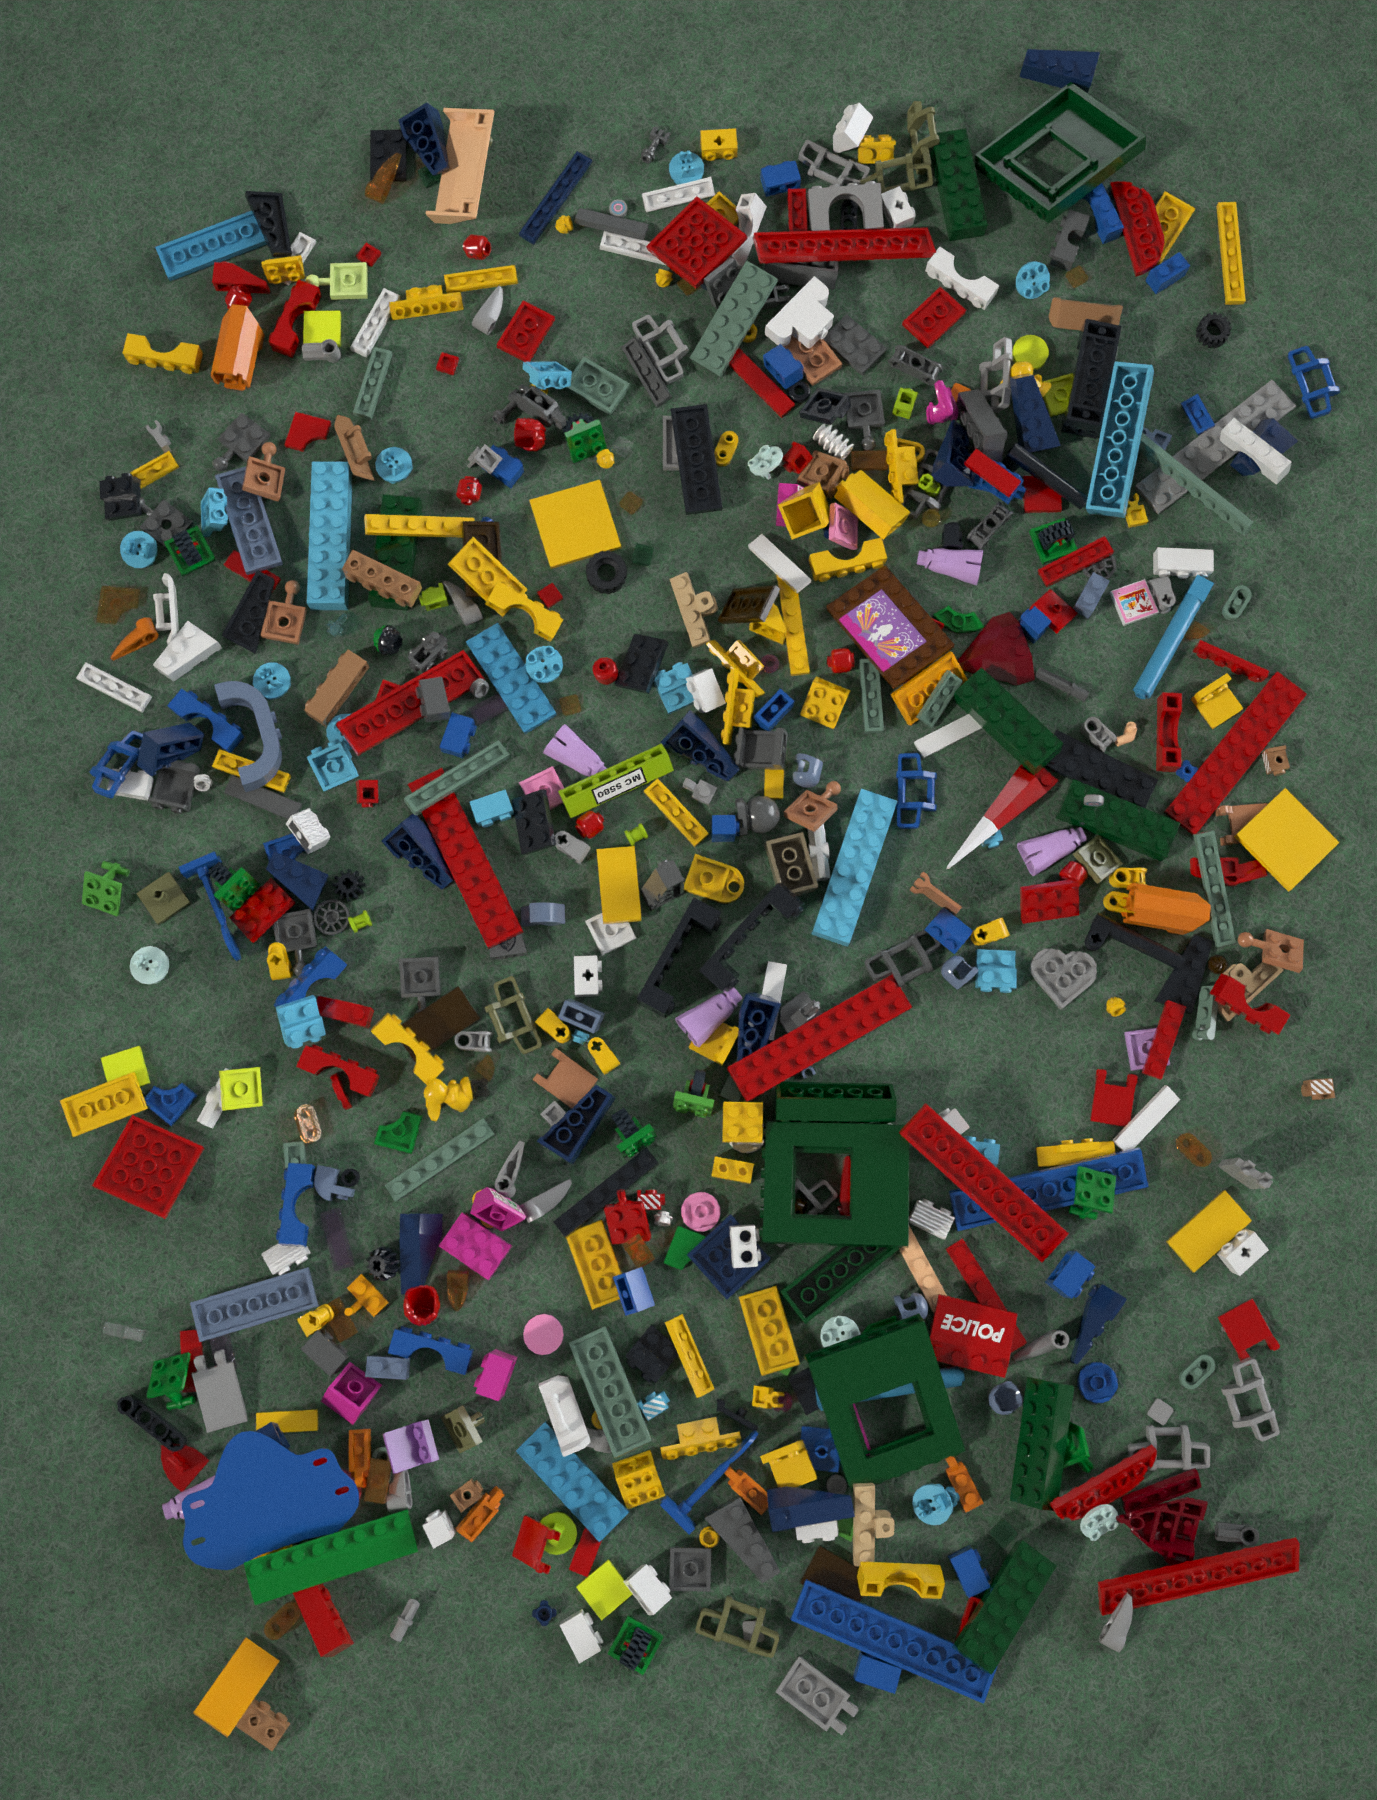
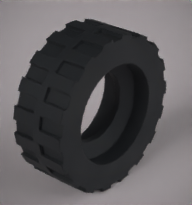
[586,551,627,594]

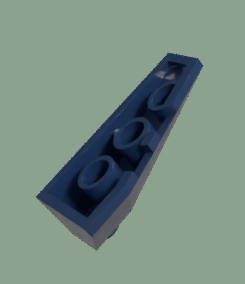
[398,102,449,176]
[931,419,976,486]
[661,710,740,782]
[381,814,454,889]
[737,993,781,1062]
[400,1214,443,1295]
[1070,1284,1127,1365]
[767,1486,855,1532]

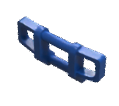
[1288,346,1340,419]
[90,731,143,798]
[896,753,937,829]

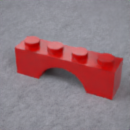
[269,279,322,358]
[1156,692,1182,772]
[1209,973,1290,1035]
[296,1044,380,1098]

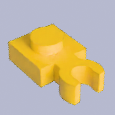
[1125,493,1148,528]
[752,1385,784,1409]

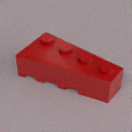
[293,1583,354,1657]

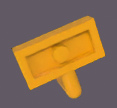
[345,1274,389,1317]

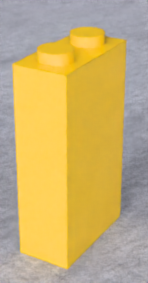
[834,470,910,540]

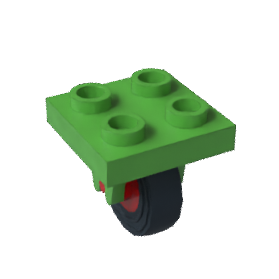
[673,1069,714,1118]

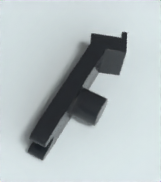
[716,1399,758,1431]

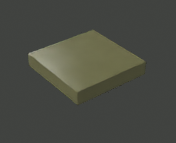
[1073,835,1123,884]

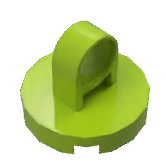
[540,1511,577,1555]

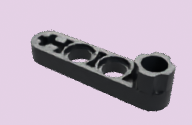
[117,1395,187,1452]

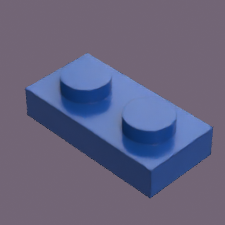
[1181,394,1215,436]

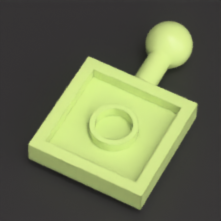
[305,262,368,300]

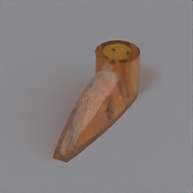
[365,153,401,204]

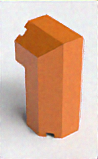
[211,304,265,391]
[1121,883,1211,935]

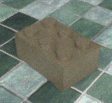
[765,832,818,896]

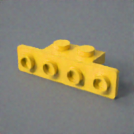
[389,285,463,320]
[884,429,919,504]
[706,640,765,697]
[721,668,755,745]
[1036,1138,1115,1167]
[660,1417,742,1460]

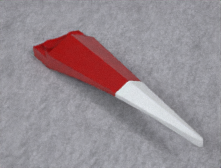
[947,765,1058,869]

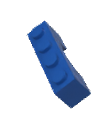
[1081,183,1124,244]
[167,688,244,753]
[274,946,347,1007]
[276,1163,316,1247]
[388,1326,474,1375]

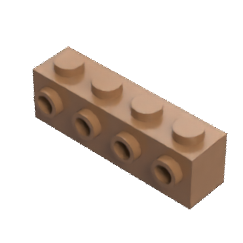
[342,550,422,608]
[304,650,369,727]
[236,1699,290,1751]

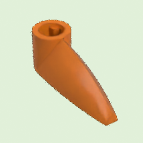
[111,617,158,661]

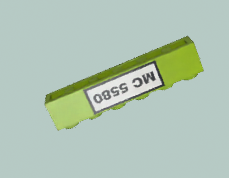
[558,744,674,818]

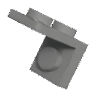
[467,444,502,474]

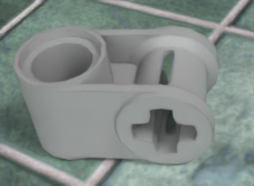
[1147,576,1176,614]
[1080,717,1117,753]
[555,831,591,864]
[455,1031,493,1052]

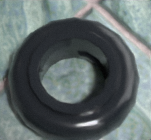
[788,381,811,403]

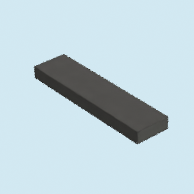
[575,208,649,240]
[621,336,672,408]
[224,775,302,819]

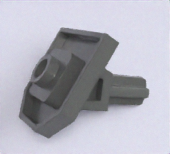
[779,991,822,1033]

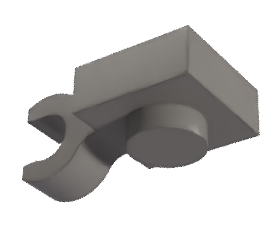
[146,420,172,453]
[682,778,717,806]

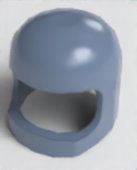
[793,753,823,788]
[941,955,979,990]
[893,1293,928,1320]

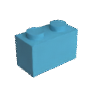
[470,789,514,828]

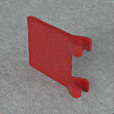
[1090,1069,1138,1127]
[1217,1298,1280,1366]
[512,1515,561,1574]

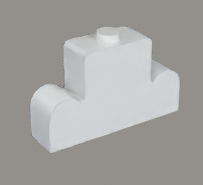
[765,276,834,348]

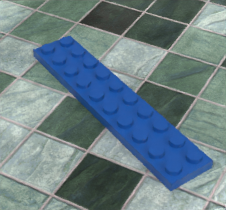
[949,1147,1148,1231]
[790,1579,998,1704]

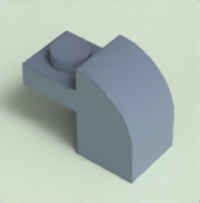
[521,903,565,927]
[314,1165,355,1201]

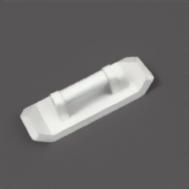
[153,573,179,645]
[539,1375,591,1457]

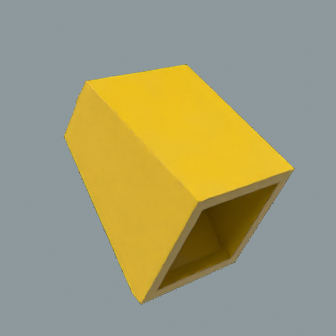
[778,482,830,539]

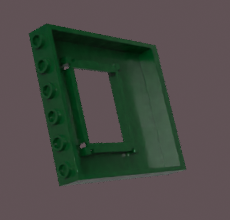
[975,82,1146,224]
[759,1122,909,1248]
[805,1314,965,1493]

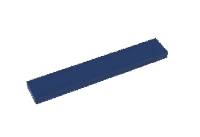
[519,151,592,245]

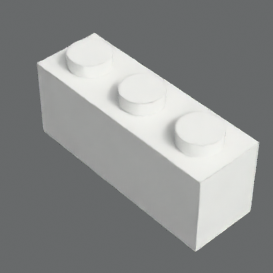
[1153,547,1214,579]

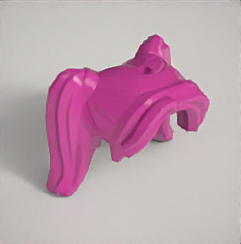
[926,380,958,425]

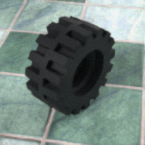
[1196,312,1232,348]

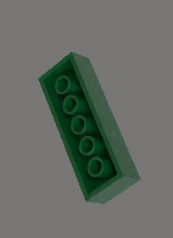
[929,128,988,242]
[368,494,423,611]
[953,667,1063,776]
[1055,779,1180,861]
[775,1082,897,1124]
[779,1246,899,1324]
[1010,1377,1074,1511]
[952,1540,1057,1675]

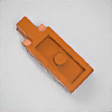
[349,1429,371,1488]
[945,1456,984,1512]
[724,1467,768,1515]
[455,1486,504,1542]

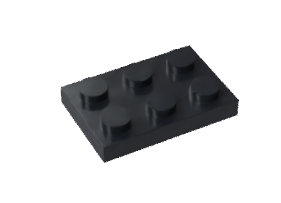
[370,130,407,182]
[614,634,669,694]
[512,789,556,855]

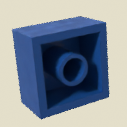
[1045,1251,1096,1299]

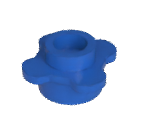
[1176,760,1198,782]

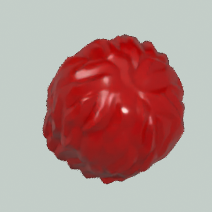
[514,417,546,451]
[403,1285,440,1326]

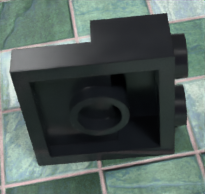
[799,388,851,425]
[99,473,142,521]
[625,1324,678,1383]

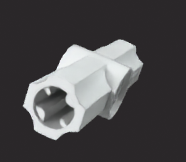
[807,823,831,881]
[197,1068,229,1128]

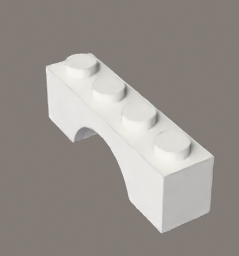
[728,193,767,269]
[925,247,999,310]
[1220,418,1291,485]

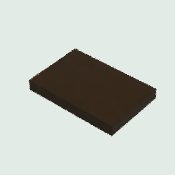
[800,1545,863,1602]

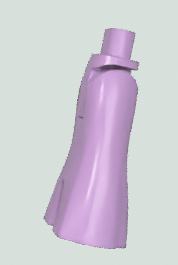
[917,548,983,586]
[543,724,607,777]
[1017,827,1087,876]
[675,987,743,1048]
[162,1475,215,1520]

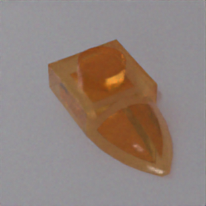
[447,1270,469,1311]

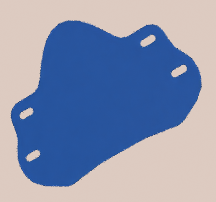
[182,1431,359,1570]

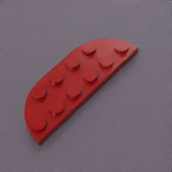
[1110,181,1164,277]
[1050,1444,1157,1521]

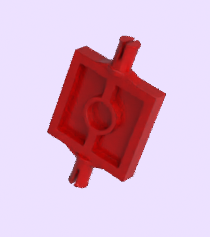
[604,1189,652,1255]

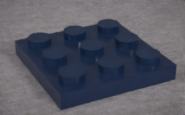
[686,1214,770,1300]

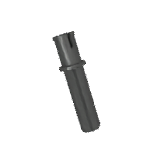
[1035,667,1090,702]

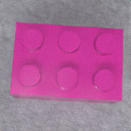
[439,1212,512,1280]
[474,1349,518,1401]

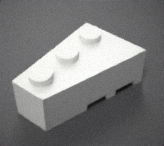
[153,621,222,682]

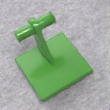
[82,860,130,916]

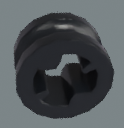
[341,1169,360,1186]

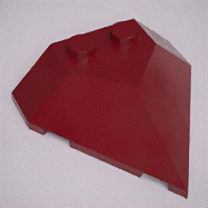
[958,612,1035,686]
[1116,1497,1208,1565]

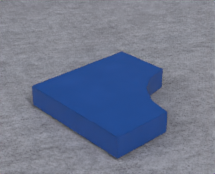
[263,833,305,880]
[144,1083,198,1126]

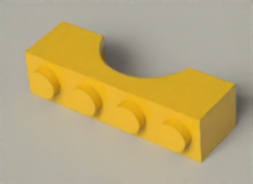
[123,333,203,374]
[809,538,887,582]
[485,581,564,642]
[371,1013,444,1085]
[857,1562,945,1599]

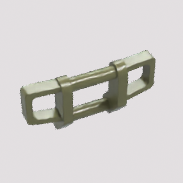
[907,101,940,175]
[860,153,933,194]
[484,976,542,1055]
[695,1596,779,1658]

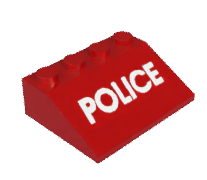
[929,1294,1018,1378]

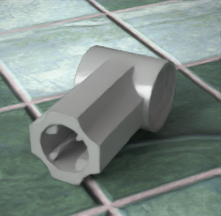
[302,339,341,363]
[586,1428,612,1453]

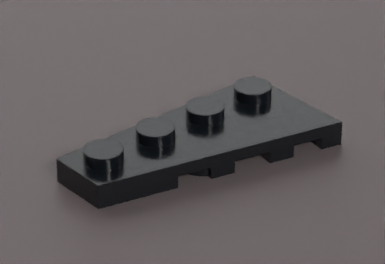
[245,191,292,258]
[221,570,275,654]
[1154,935,1213,1014]

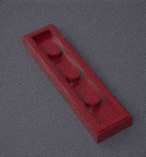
[1121,1468,1202,1514]

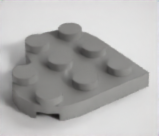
[1030,948,1097,1010]

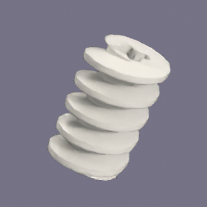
[813,424,854,460]

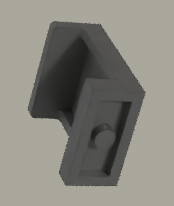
[734,728,788,770]
[148,760,200,814]

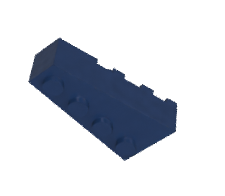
[1019,49,1100,93]
[1009,374,1061,453]
[537,1085,616,1164]

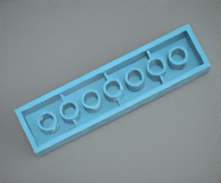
[1086,362,1154,518]
[307,462,352,610]
[812,789,897,947]

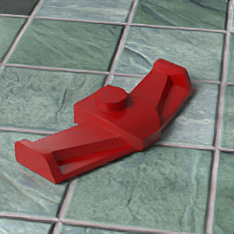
[1190,857,1267,886]

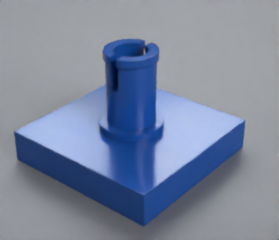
[800,1426,839,1472]

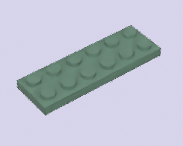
[690,260,778,377]
[569,1326,653,1458]

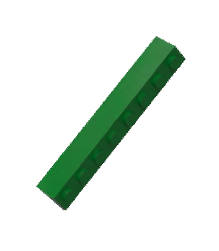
[244,1509,418,1605]

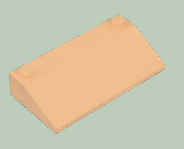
[426,108,495,224]

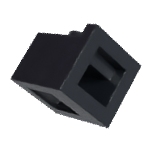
[942,522,963,550]

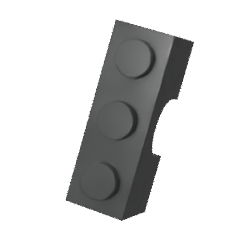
[1048,210,1090,271]

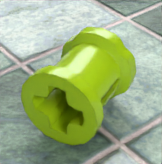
[918,474,941,497]
[624,823,649,846]
[348,910,373,933]

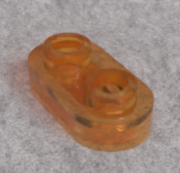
[294,1104,321,1144]
[1176,1133,1212,1167]
[264,1601,301,1640]

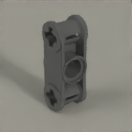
[888,345,943,386]
[966,501,1014,550]

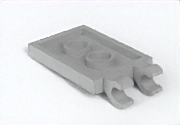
[1218,1158,1273,1189]
[192,1349,248,1433]
[775,1656,858,1735]

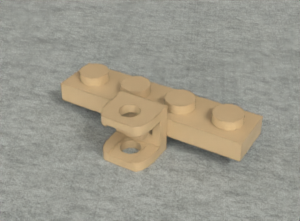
[670,572,718,648]
[1217,962,1283,1021]
[853,1483,894,1566]

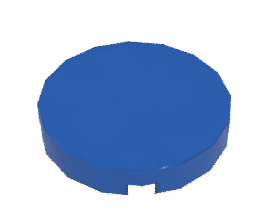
[1077,1362,1118,1403]

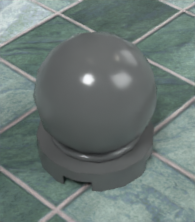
[735,796,780,836]

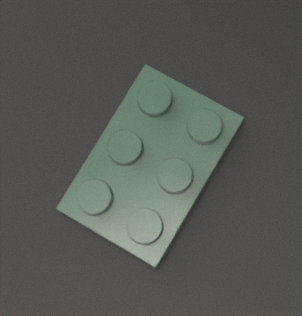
[564,357,630,416]

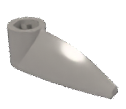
[472,286,503,335]
[443,581,483,626]
[494,1141,525,1198]
[520,1179,572,1223]
[1013,1329,1069,1362]
[386,1469,412,1513]
[1099,1593,1133,1652]

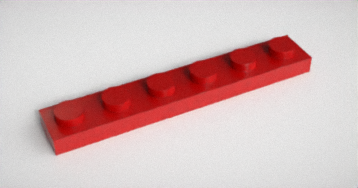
[945,1238,1027,1353]

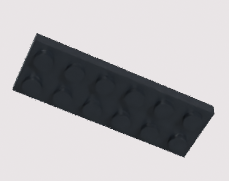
[670,404,723,515]
[1044,730,1158,808]

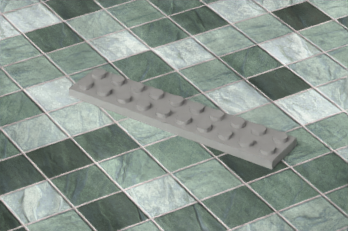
[1134,380,1296,515]

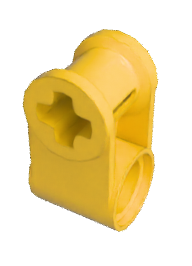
[1109,867,1147,888]
[970,918,1010,946]
[267,942,293,981]
[535,1008,571,1043]
[588,1037,620,1075]
[297,1304,334,1337]

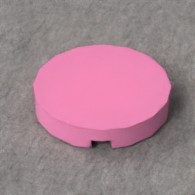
[681,1192,720,1231]
[523,1314,564,1355]

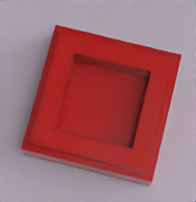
[356,242,382,267]
[436,352,459,376]
[537,582,563,609]

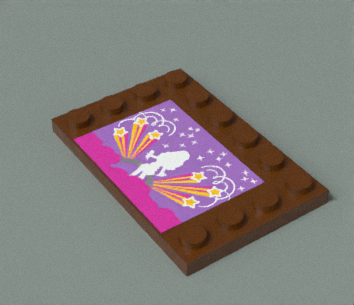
[826,565,955,690]

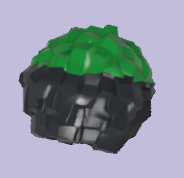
[373,625,403,655]

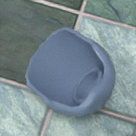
[989,1381,1023,1415]

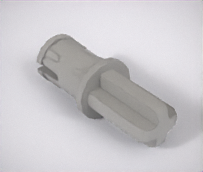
[390,1599,420,1642]

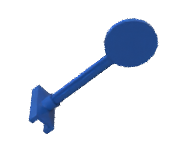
[179,851,241,961]
[660,1430,759,1535]

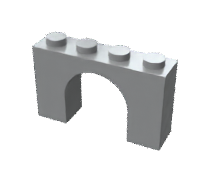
[808,181,884,231]

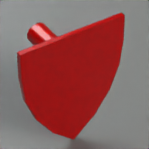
[161,1444,209,1492]

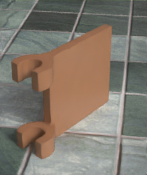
[1215,803,1267,846]
[910,872,962,916]
[532,1048,598,1108]

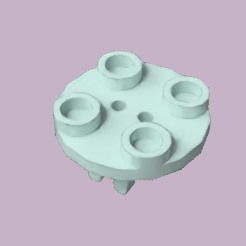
[748,445,783,480]
[130,946,169,985]
[820,1315,861,1348]
[1080,1504,1119,1541]

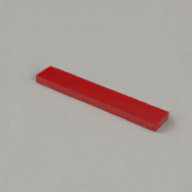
[729,348,795,418]

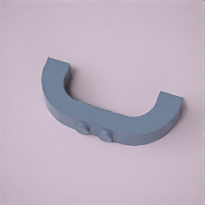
[214,681,282,792]

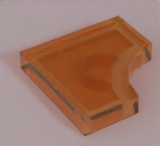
[96,586,140,624]

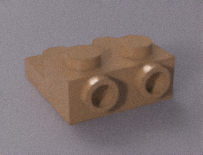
[797,450,849,499]

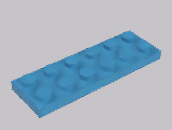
[155,211,267,281]
[466,623,557,734]
[516,1421,629,1542]

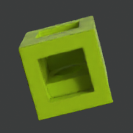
[892,387,918,419]
[419,583,449,611]

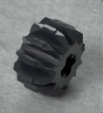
[333,869,366,902]
[366,1247,400,1282]

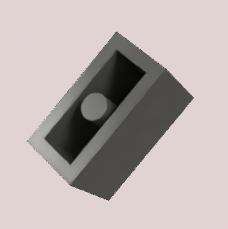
[416,677,450,722]
[301,1330,350,1376]

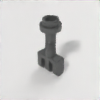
[641,126,671,164]
[492,389,523,425]

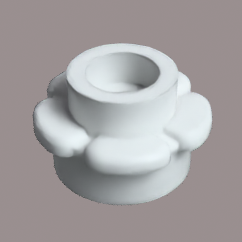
[193,774,213,791]
[654,1211,673,1226]

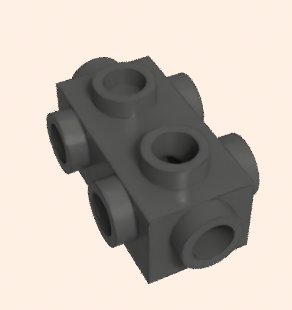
[407,631,449,673]

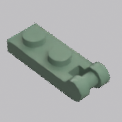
[1192,986,1218,1040]

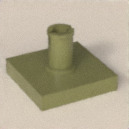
[136,872,191,925]
[441,1405,485,1453]

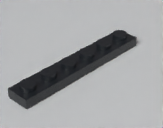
[553,1148,659,1238]

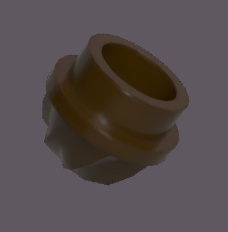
[1208,955,1228,974]
[795,1198,807,1214]

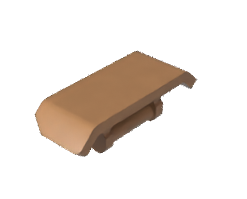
[1049,297,1123,331]
[334,415,375,481]

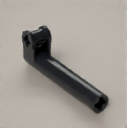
[1001,443,1088,510]
[1084,912,1186,971]

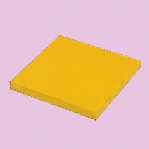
[529,480,621,569]
[1234,788,1339,892]

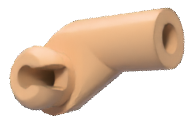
[1115,722,1137,747]

